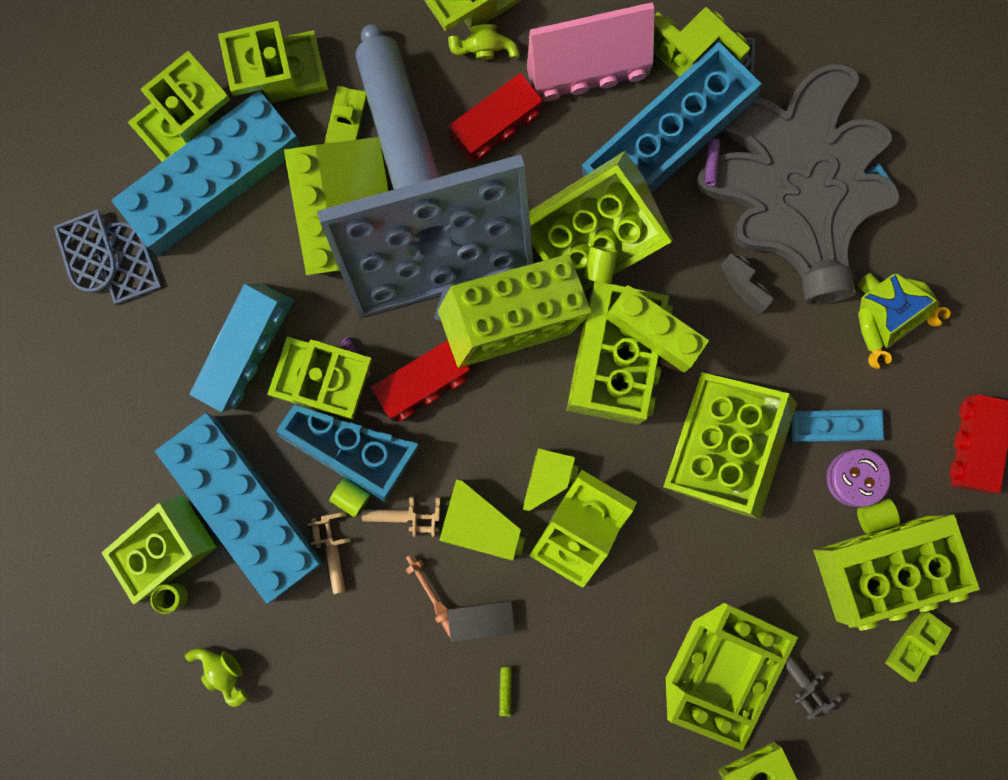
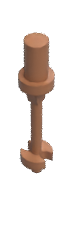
[405,555,450,637]

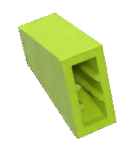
[439,479,525,561]

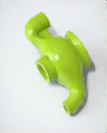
[448,24,520,60]
[185,648,249,707]

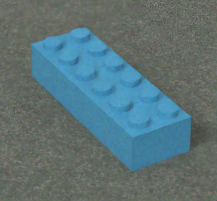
[581,42,761,193]
[111,90,301,256]
[155,413,324,604]

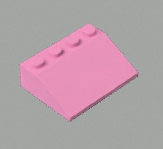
[527,2,654,102]

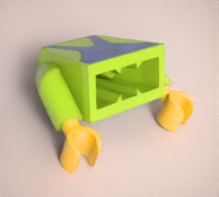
[858,273,951,369]

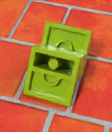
[424,0,521,32]
[653,7,750,77]
[218,21,328,103]
[128,51,230,162]
[267,336,372,419]
[529,470,637,588]

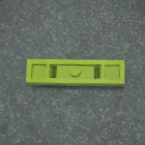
[324,86,367,144]

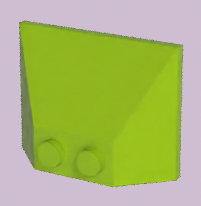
[666,603,798,751]

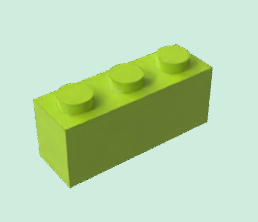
[605,285,709,372]

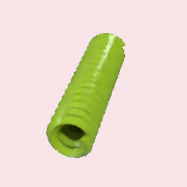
[499,666,512,717]

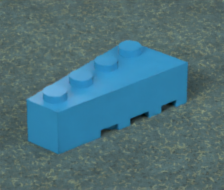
[189,283,295,412]
[276,405,418,502]

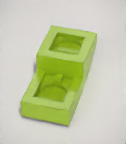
[885,611,952,682]

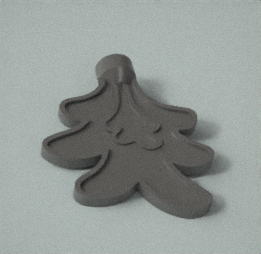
[696,64,899,305]

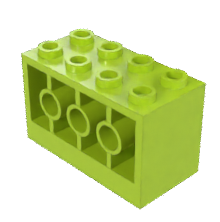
[438,254,591,368]
[566,281,672,425]
[813,514,980,631]

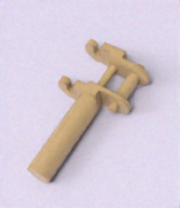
[362,496,440,537]
[307,512,351,594]

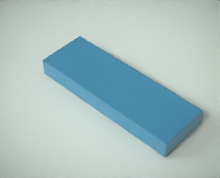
[789,410,885,442]

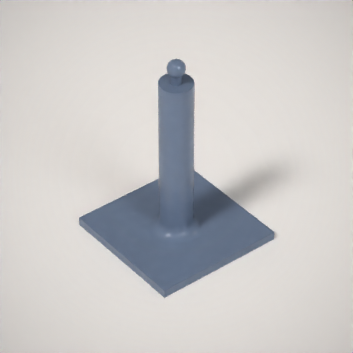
[317,24,533,318]

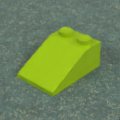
[102,495,217,605]

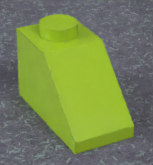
[522,448,578,511]

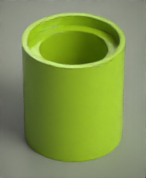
[584,245,618,283]
[329,478,371,518]
[857,499,900,534]
[150,583,188,614]

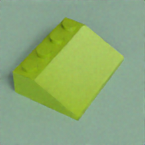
[284,137,389,275]
[529,151,673,291]
[663,372,797,520]

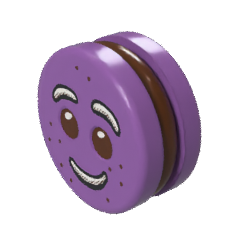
[827,449,891,507]

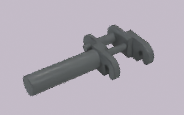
[784,654,842,719]

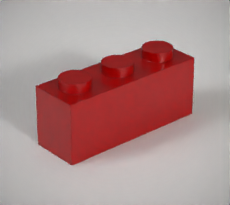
[449,73,543,163]
[371,340,470,422]
[949,394,1008,494]

